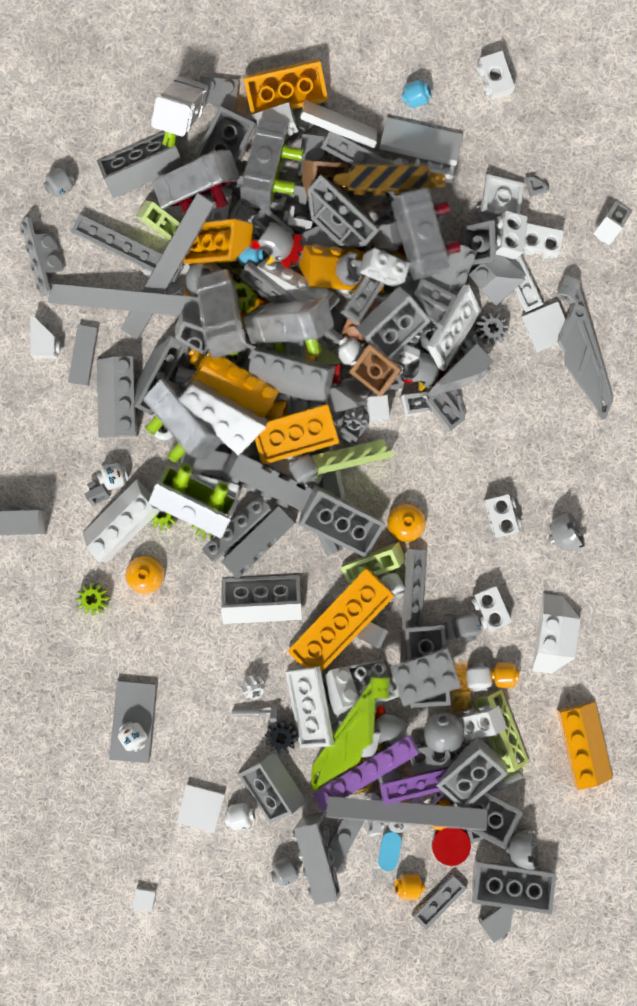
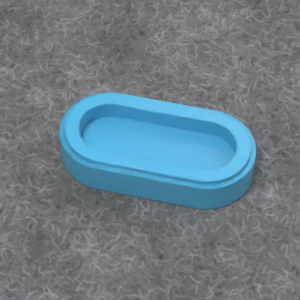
[378,830,401,871]

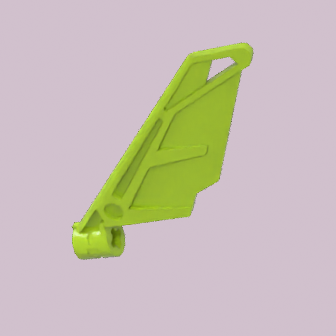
[311,677,390,791]

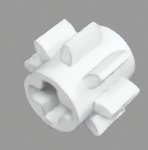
[240,675,266,699]

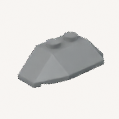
[307,175,379,246]
[134,336,191,415]

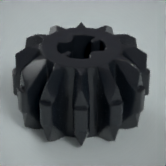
[265,720,298,754]

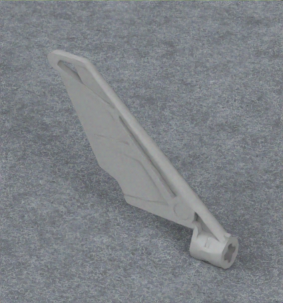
[557,276,613,420]

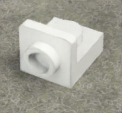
[283,205,312,233]

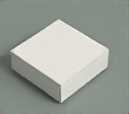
[132,887,156,912]

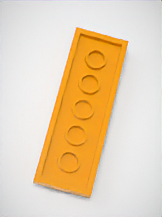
[287,568,396,672]

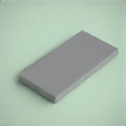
[109,680,157,763]

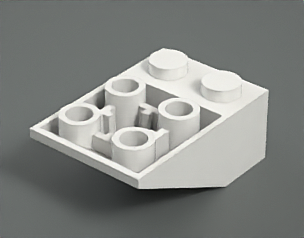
[323,659,395,715]

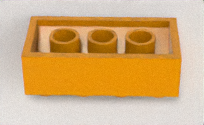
[242,58,328,116]
[182,219,253,264]
[299,244,384,294]
[188,351,279,418]
[557,701,613,790]

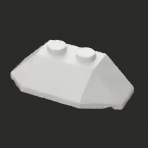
[532,593,581,674]

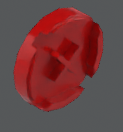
[431,828,471,866]

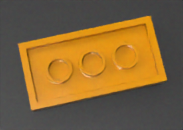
[255,404,340,465]

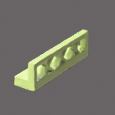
[311,439,394,475]
[473,689,529,773]

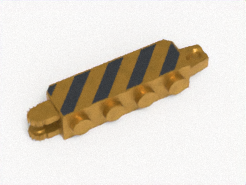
[333,165,445,195]

